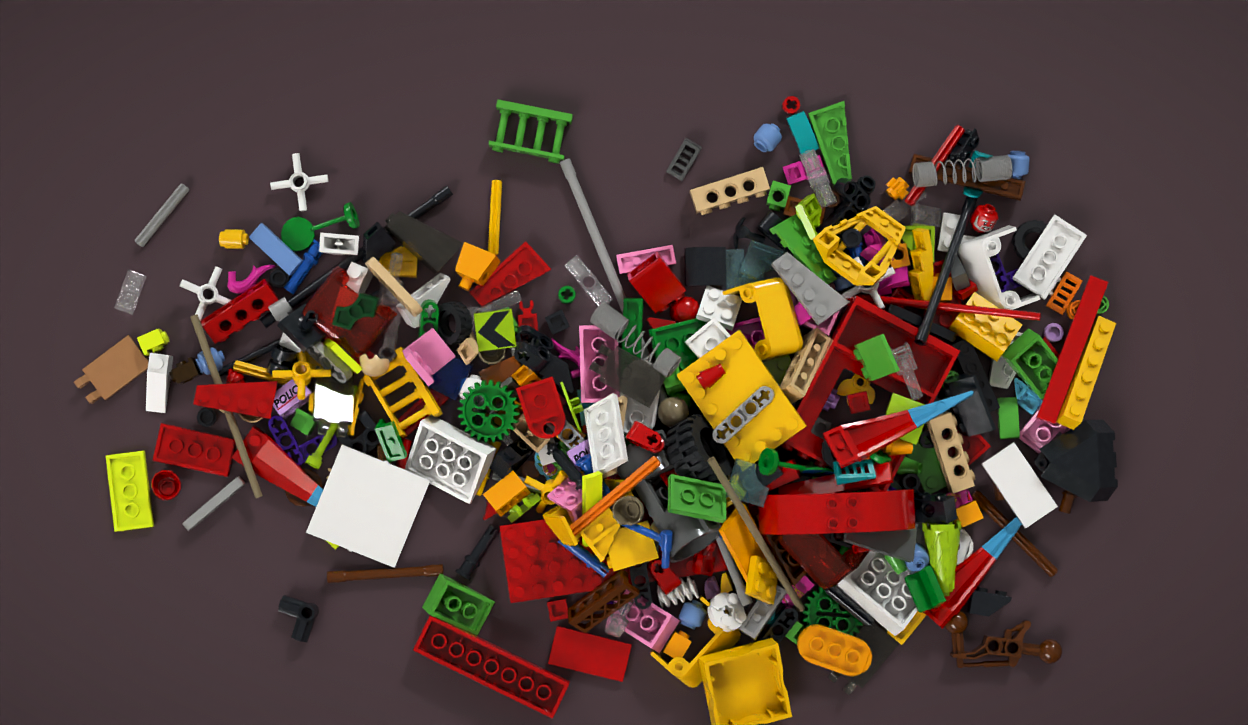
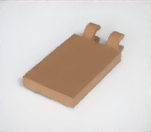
[74,335,149,404]

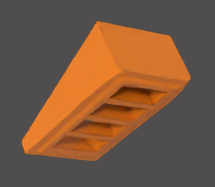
[1045,272,1083,315]

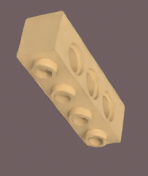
[690,167,770,215]
[780,328,831,404]
[926,412,975,493]

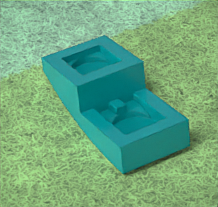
[786,111,819,156]

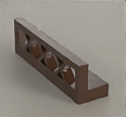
[568,569,640,633]

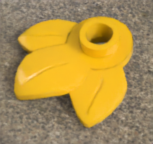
[837,374,875,406]

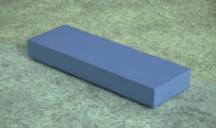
[249,223,303,275]

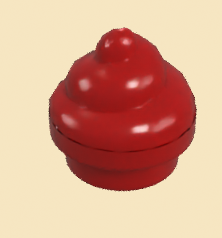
[226,369,245,384]

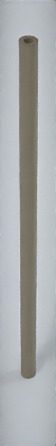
[190,314,263,499]
[707,457,805,612]

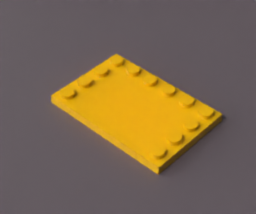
[677,330,807,471]

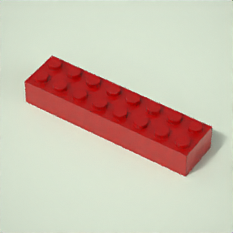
[413,615,570,719]

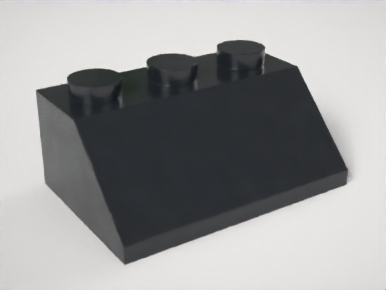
[943,373,996,437]

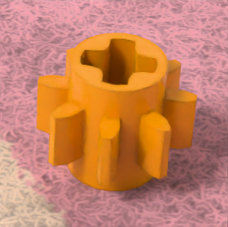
[886,177,909,200]

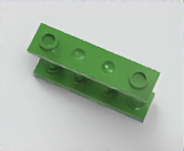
[489,99,573,164]

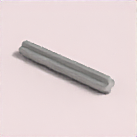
[135,183,189,247]

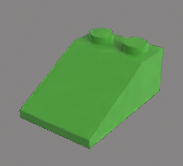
[1002,328,1058,400]
[853,334,900,381]
[422,573,495,636]

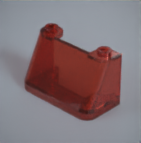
[303,266,397,358]

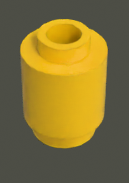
[219,229,249,249]

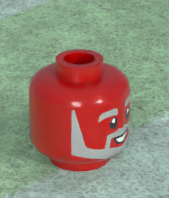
[970,204,999,233]

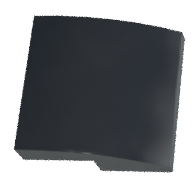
[684,247,726,286]

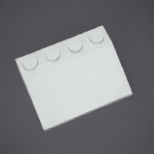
[405,415,497,504]
[836,550,918,636]

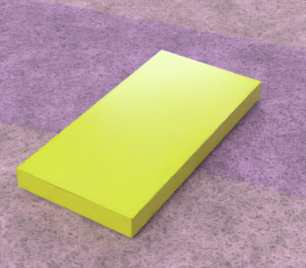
[106,451,154,532]

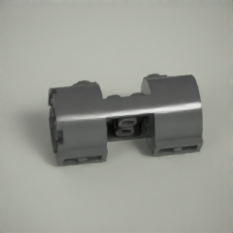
[617,430,721,563]

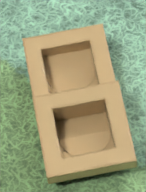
[454,329,479,365]

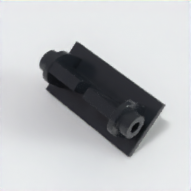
[948,128,980,169]

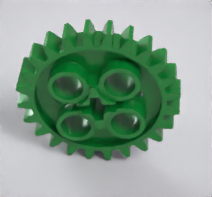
[458,380,521,443]
[801,583,863,636]

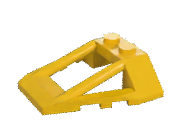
[813,206,906,286]

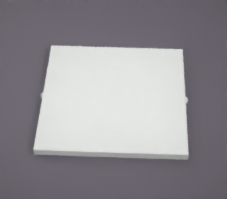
[306,445,430,568]

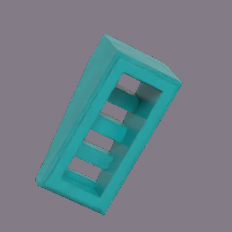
[833,459,876,485]

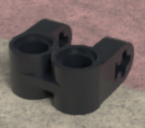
[514,325,554,373]
[334,409,381,455]

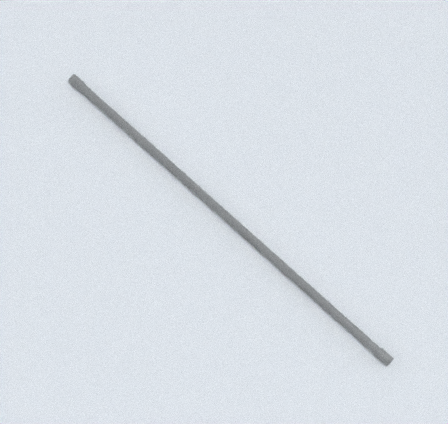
[560,159,753,607]

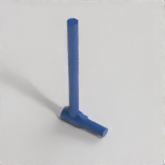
[621,524,673,569]

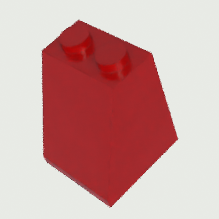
[627,251,686,314]

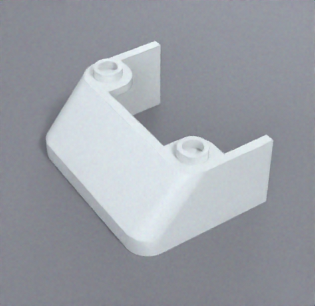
[958,225,1040,310]

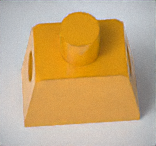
[455,242,501,291]

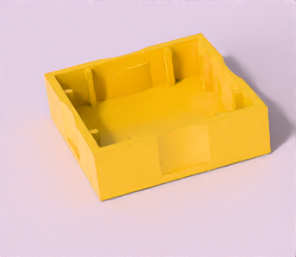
[698,638,792,725]

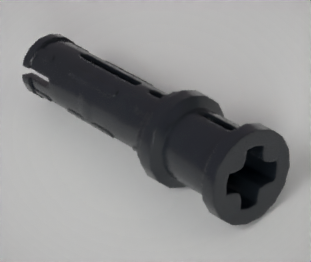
[455,525,500,581]

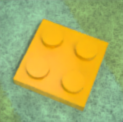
[745,556,778,604]

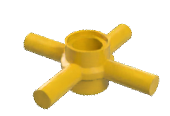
[272,351,331,400]
[524,470,567,513]

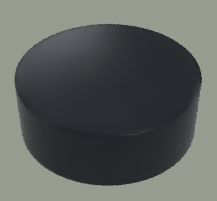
[842,228,862,249]

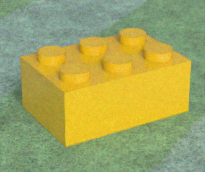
[949,292,1022,362]

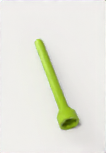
[305,385,358,469]

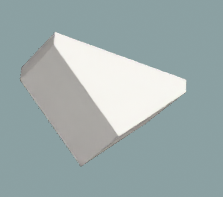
[319,233,359,255]

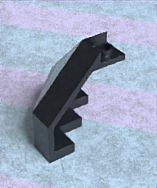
[1034,419,1118,502]

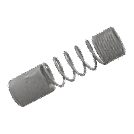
[913,155,1012,187]
[590,302,681,377]

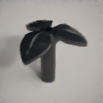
[733,217,765,250]

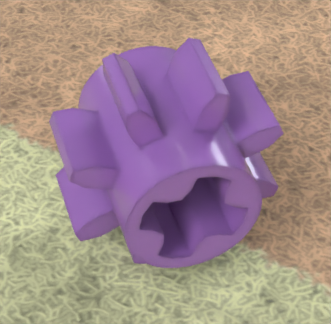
[823,388,840,411]

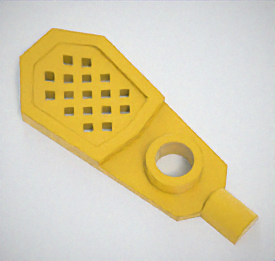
[345,379,364,436]

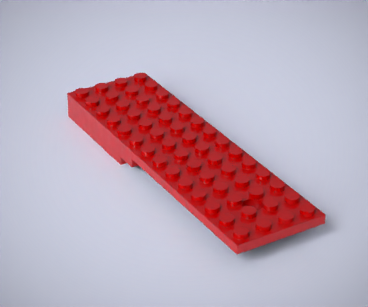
[499,492,768,603]

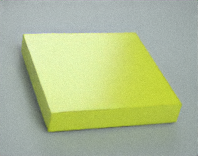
[323,338,362,374]

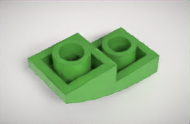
[997,397,1020,439]

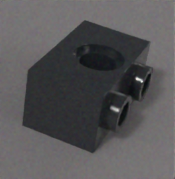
[914,492,957,524]

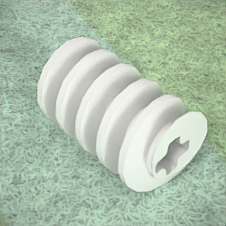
[657,576,699,609]

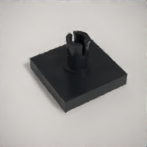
[277,304,332,353]

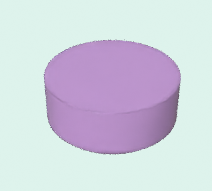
[1043,323,1064,342]

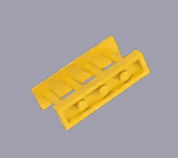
[363,347,443,438]

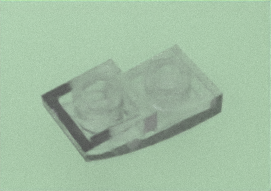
[114,269,147,315]
[605,594,634,637]

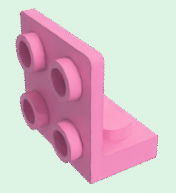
[402,328,456,386]
[547,477,604,523]

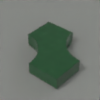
[332,293,380,330]

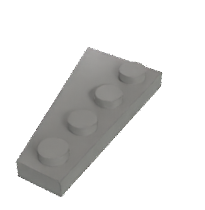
[771,252,849,326]

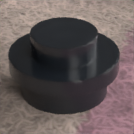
[857,176,875,194]
[270,269,289,288]
[197,408,217,427]

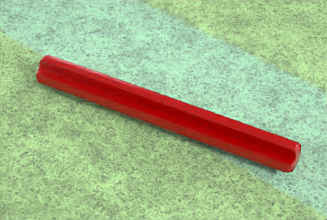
[904,125,965,206]

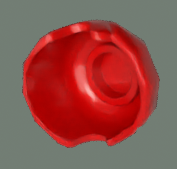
[670,296,700,323]
[151,470,181,500]

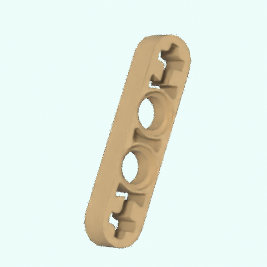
[365,257,423,317]

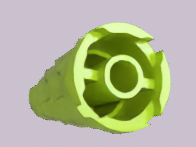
[922,520,961,596]

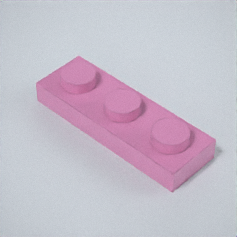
[616,245,676,274]

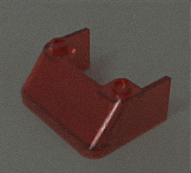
[778,534,869,589]

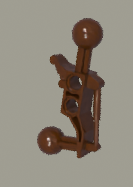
[945,611,1062,668]

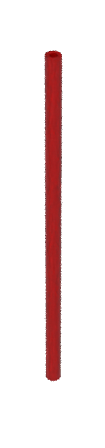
[848,293,1041,321]

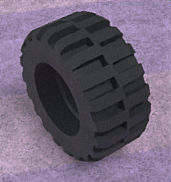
[665,414,735,484]

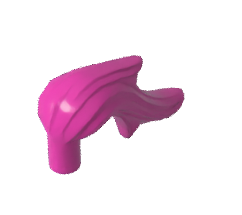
[227,264,276,294]
[551,338,580,379]

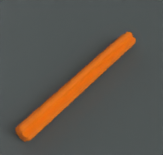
[570,456,661,536]

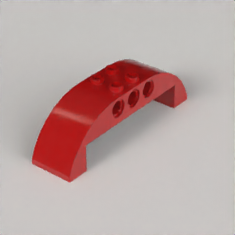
[758,489,915,535]

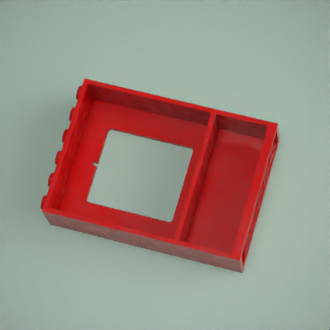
[780,296,960,492]

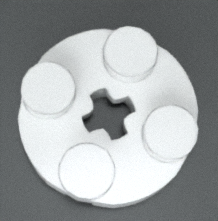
[708,592,746,632]

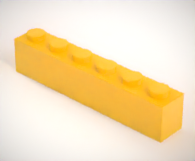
[1056,316,1116,430]

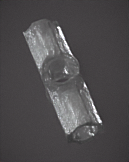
[799,149,837,208]
[564,255,614,306]

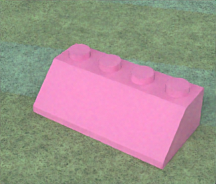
[579,325,620,403]

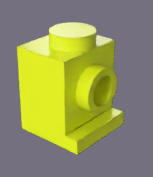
[137,329,170,356]

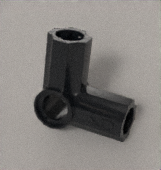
[278,595,319,643]

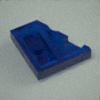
[424,357,473,401]

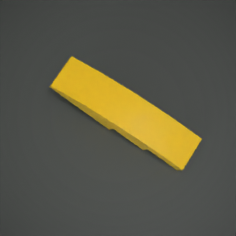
[908,228,934,310]

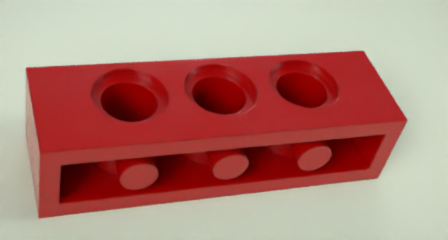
[201,279,279,344]

